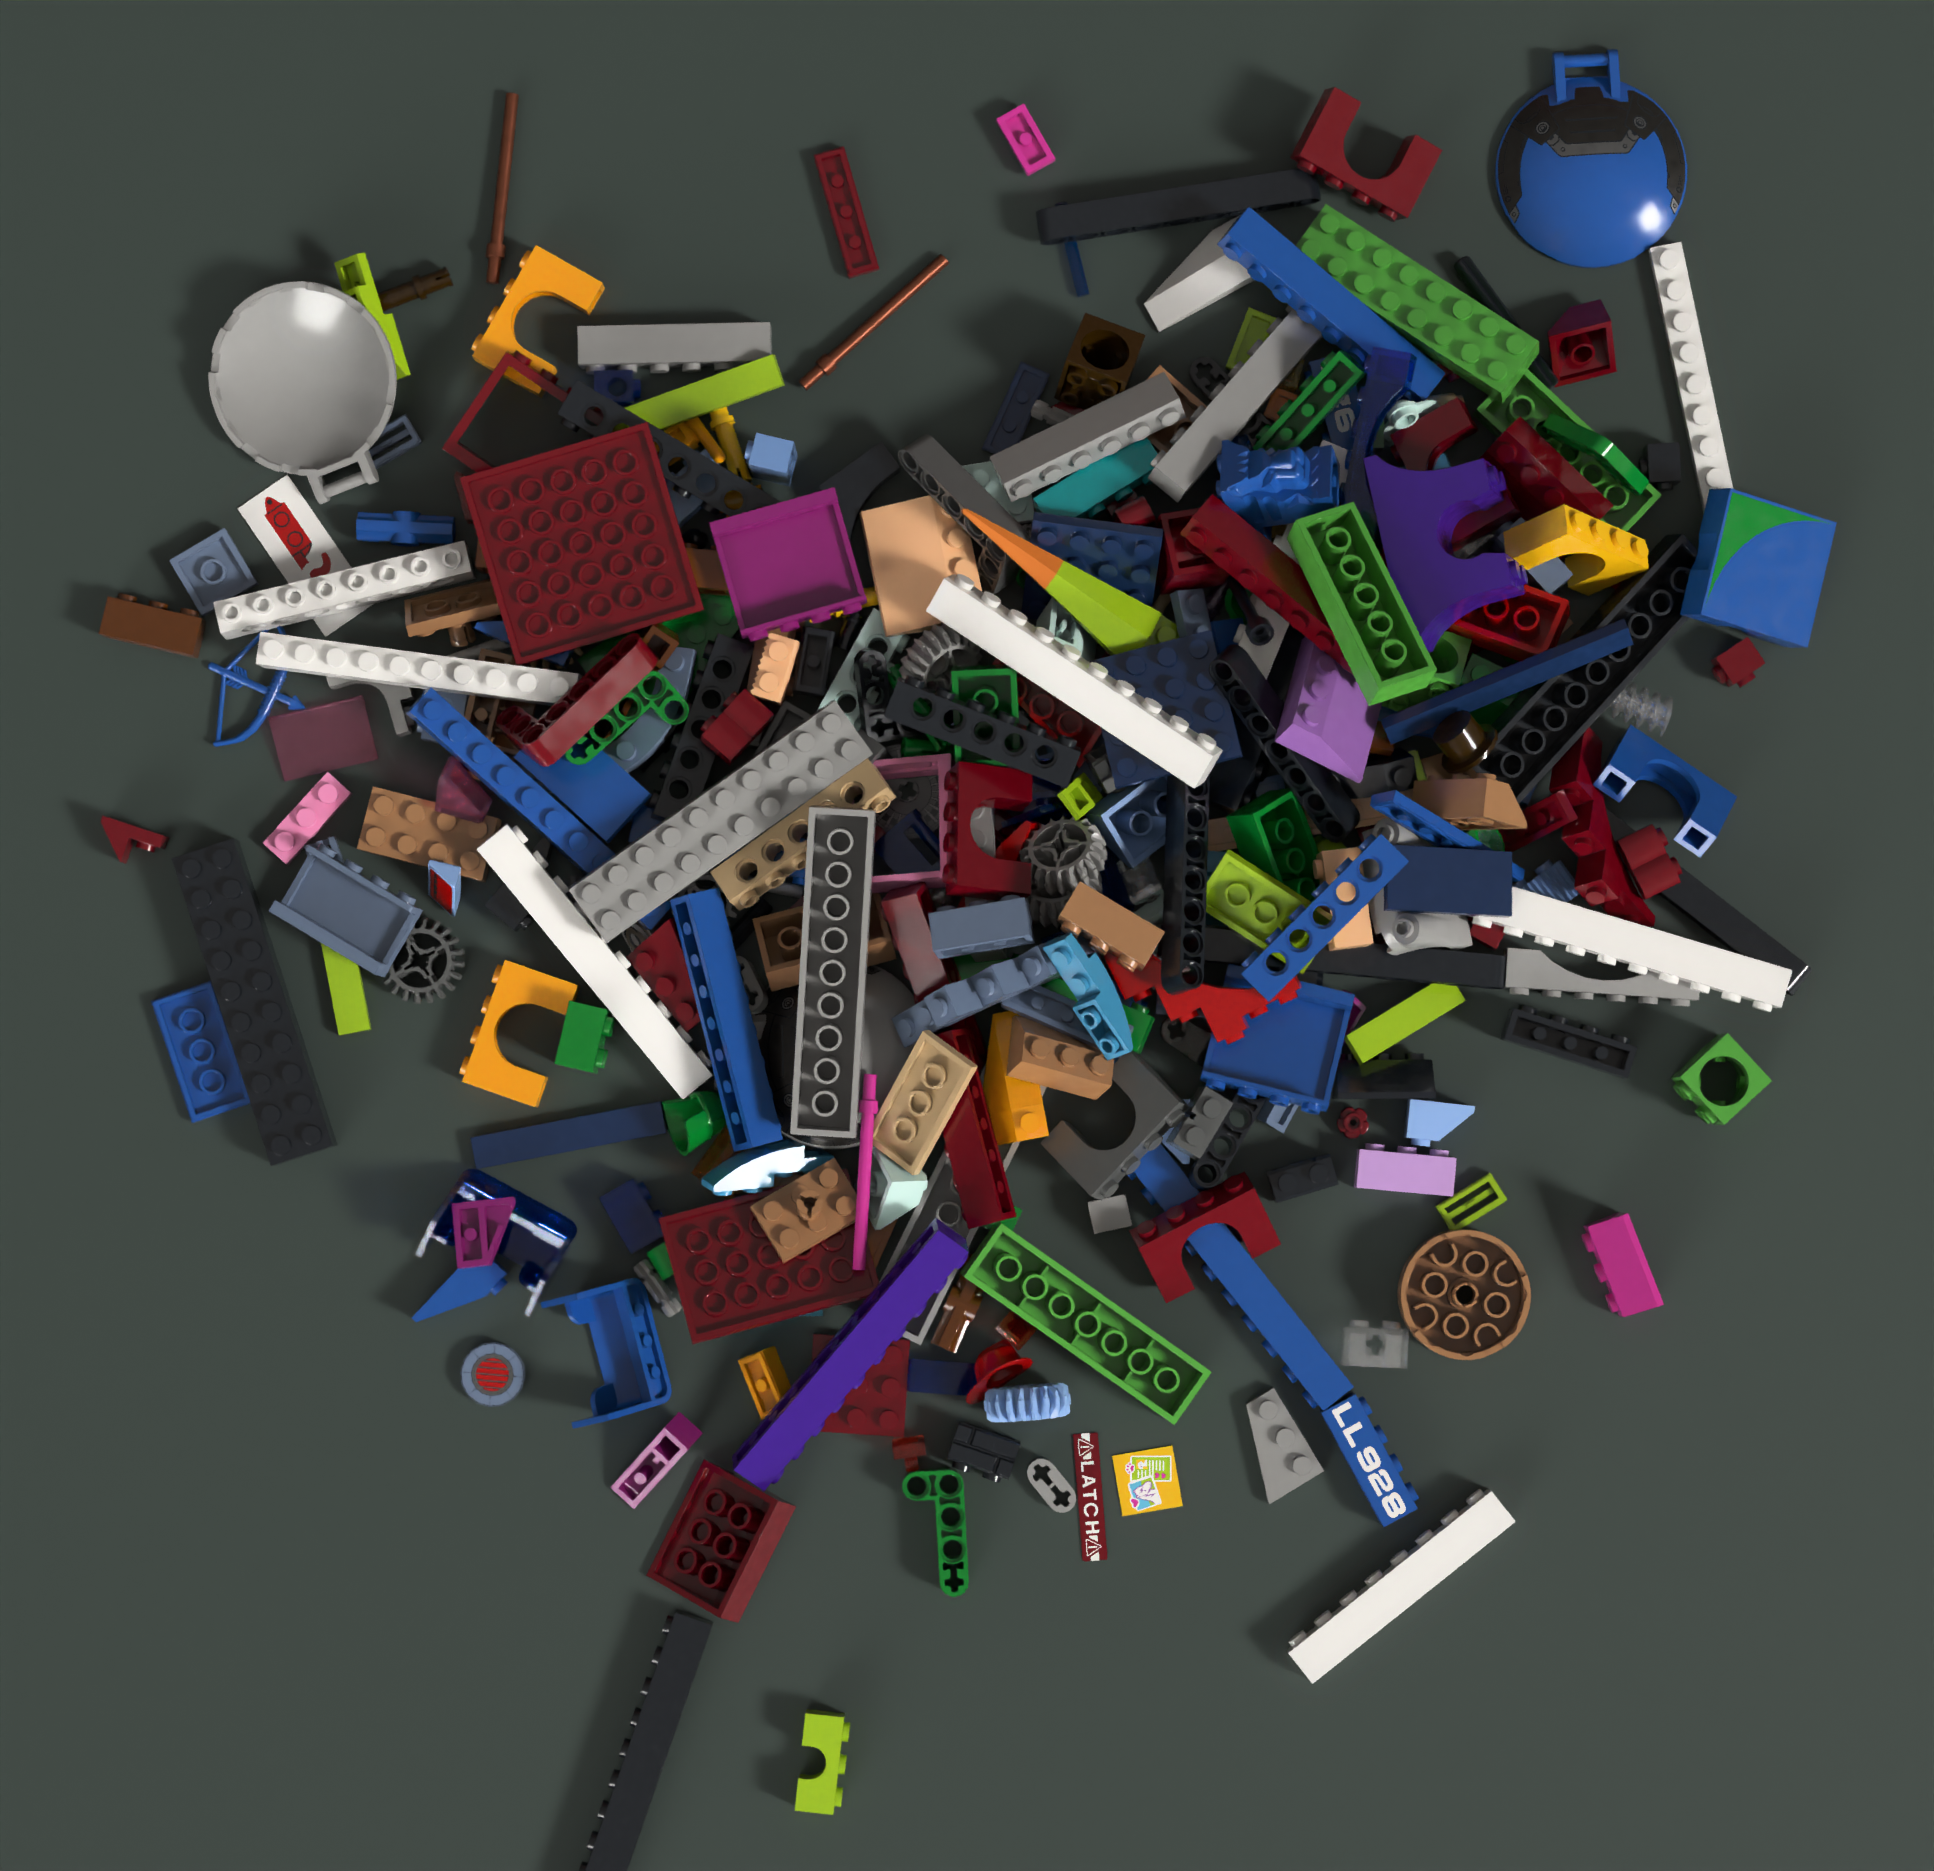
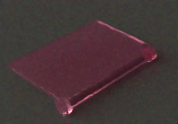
[269,695,378,781]

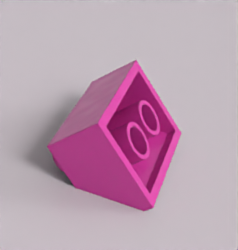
[1582,1212,1664,1317]

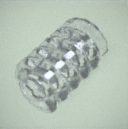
[1602,682,1673,737]

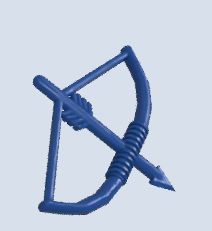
[208,626,306,747]

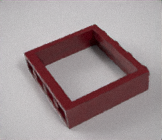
[442,350,603,473]

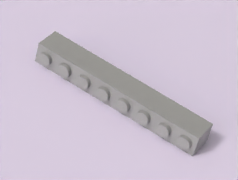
[1148,305,1322,503]

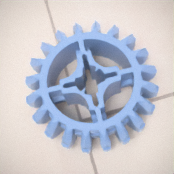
[984,1383,1071,1422]

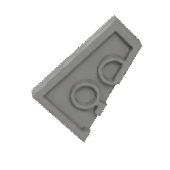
[1246,1387,1324,1504]

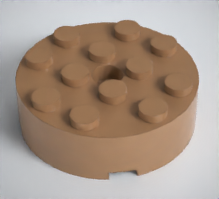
[1397,1229,1531,1360]

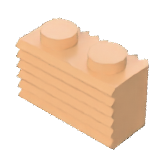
[750,633,800,706]

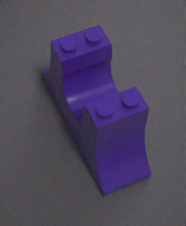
[1363,455,1528,653]

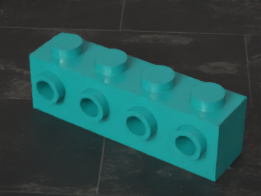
[1033,437,1158,520]

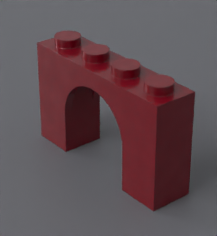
[1290,87,1442,222]
[1390,397,1522,552]
[942,761,1032,901]
[1129,1171,1281,1303]

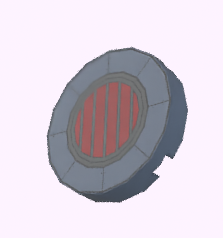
[460,1342,526,1407]

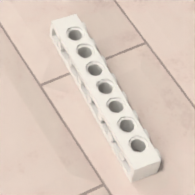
[213,540,476,640]

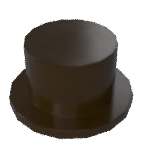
[1433,710,1498,774]

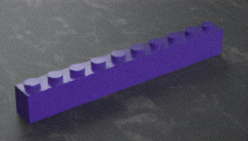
[732,1217,969,1491]

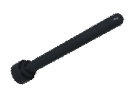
[1226,575,1274,646]

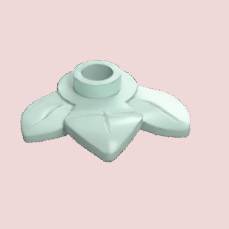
[1384,400,1440,442]

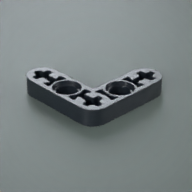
[854,648,953,742]

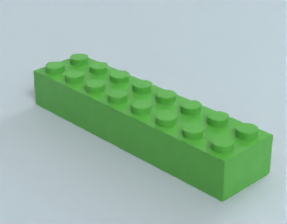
[1296,204,1539,404]
[960,1221,1212,1425]

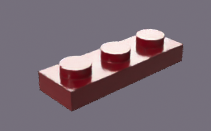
[1498,790,1578,852]

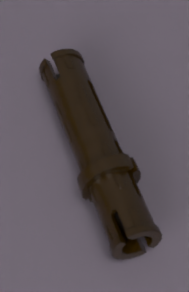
[378,266,453,312]

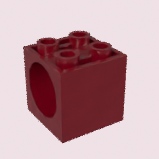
[1152,508,1230,595]

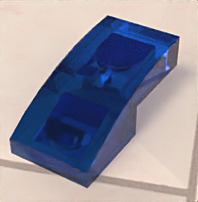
[907,1359,977,1396]

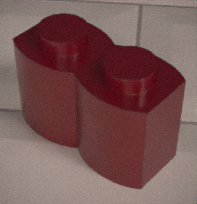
[701,689,774,766]
[1615,824,1682,900]

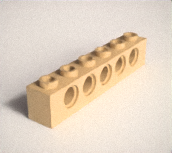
[710,758,897,911]

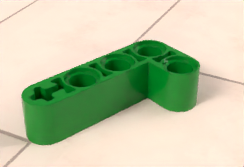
[564,671,689,765]
[902,1468,969,1597]

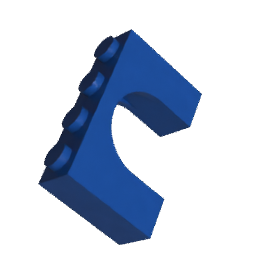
[1593,724,1737,858]

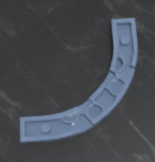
[516,647,697,793]

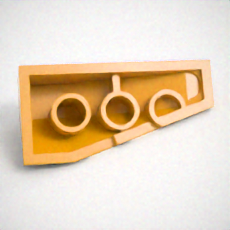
[983,1011,1049,1145]

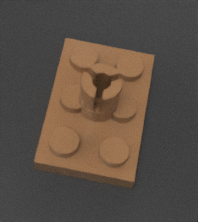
[404,579,501,647]
[750,1158,857,1264]

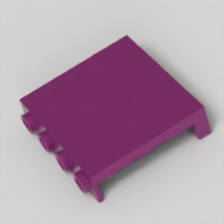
[709,487,867,641]

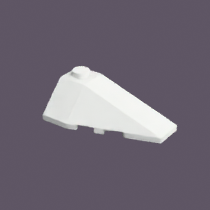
[1143,215,1255,332]

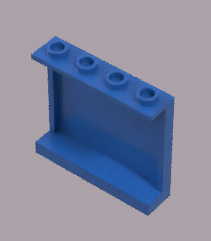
[1200,963,1355,1114]

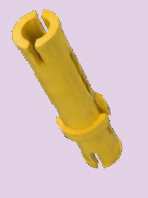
[709,407,752,482]

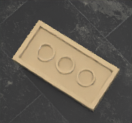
[873,1030,978,1175]

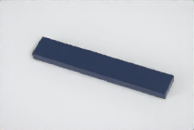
[470,1101,667,1169]

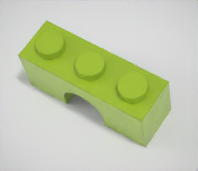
[795,1709,850,1815]

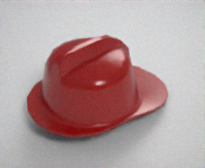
[965,1339,1033,1404]

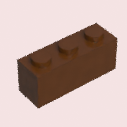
[99,593,207,659]

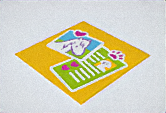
[1112,1445,1183,1516]

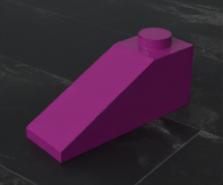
[610,1412,703,1509]

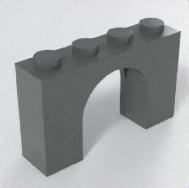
[1040,1051,1189,1201]

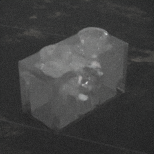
[1340,1320,1409,1369]

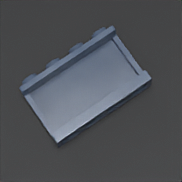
[269,843,423,977]

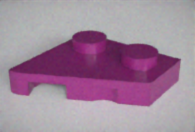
[452,1197,516,1269]

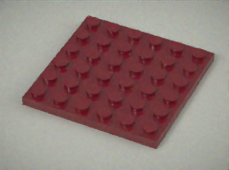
[460,422,704,666]

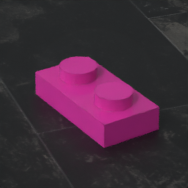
[996,103,1056,176]

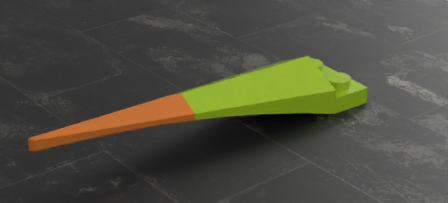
[962,509,1179,656]

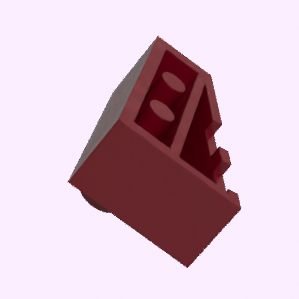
[626,917,701,1032]

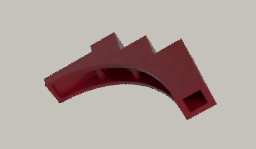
[1549,727,1655,927]

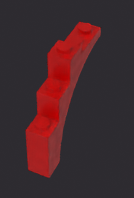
[1103,952,1302,1045]

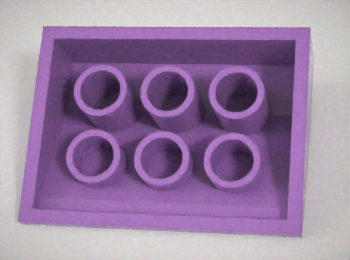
[1274,636,1382,783]

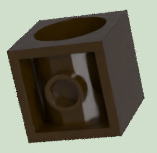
[1054,313,1145,410]

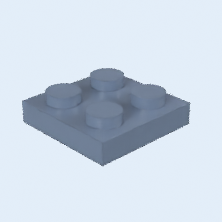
[169,528,258,617]

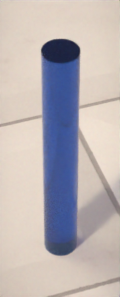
[1055,201,1090,298]

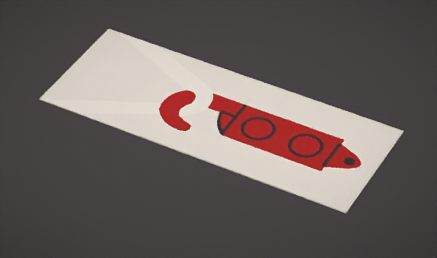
[237,474,375,637]

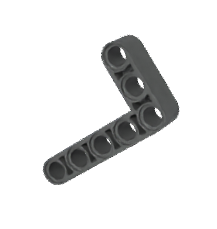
[898,434,1029,595]

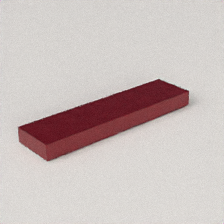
[813,146,879,279]

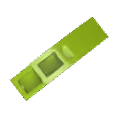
[334,252,411,380]

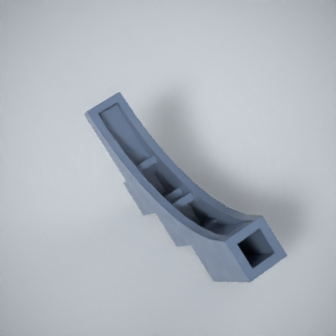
[891,935,1101,1048]

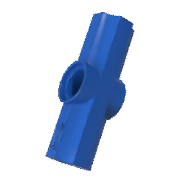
[356,511,456,547]

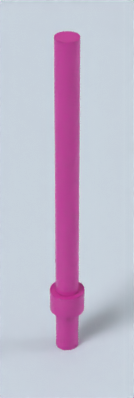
[852,1074,878,1270]

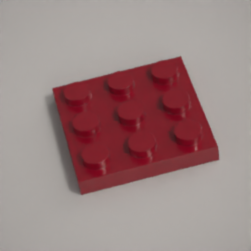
[812,1333,910,1437]

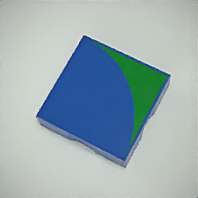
[1680,488,1837,648]

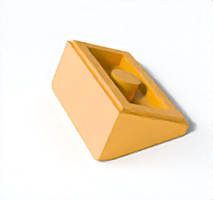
[738,1346,791,1420]

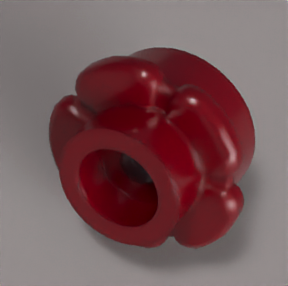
[1337,1107,1369,1139]

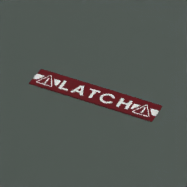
[1073,1432,1107,1561]

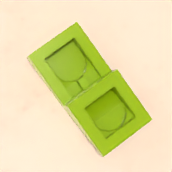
[1057,772,1103,821]

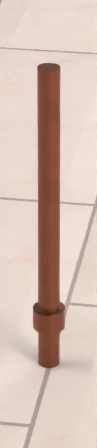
[485,93,519,284]
[798,254,949,391]

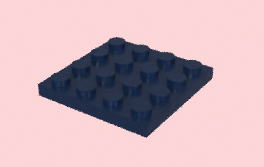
[1021,512,1163,620]
[1089,630,1243,789]

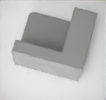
[1087,1194,1132,1234]

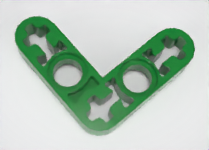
[1541,413,1649,496]

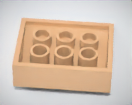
[859,495,982,637]

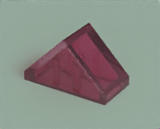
[435,756,493,824]

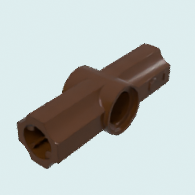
[931,1253,983,1353]

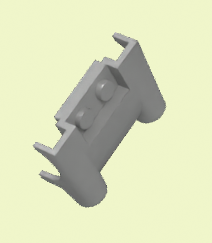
[1361,818,1473,955]

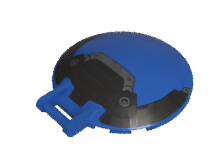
[1495,49,1687,268]

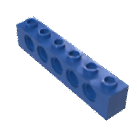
[1241,833,1409,1002]

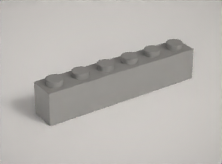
[577,322,772,375]
[990,372,1186,503]

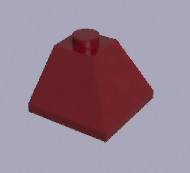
[1547,299,1617,387]

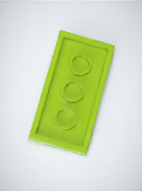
[1206,849,1332,974]

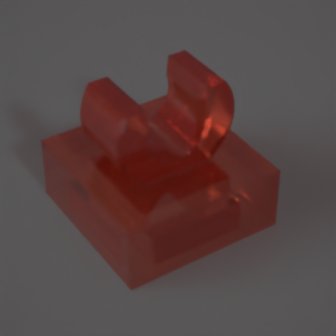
[892,1434,926,1472]

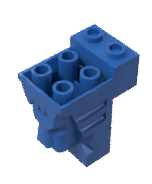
[1216,440,1340,542]

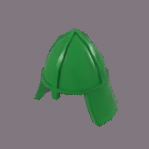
[662,1091,727,1156]

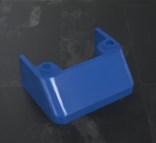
[540,1278,672,1429]

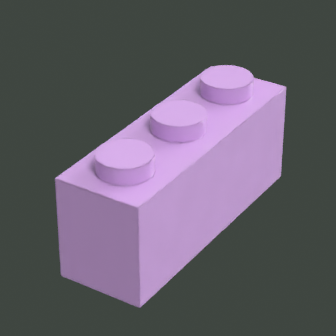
[1354,1143,1457,1197]

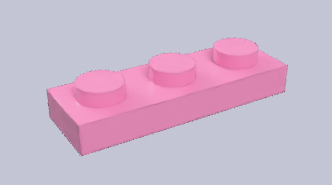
[263,772,352,865]

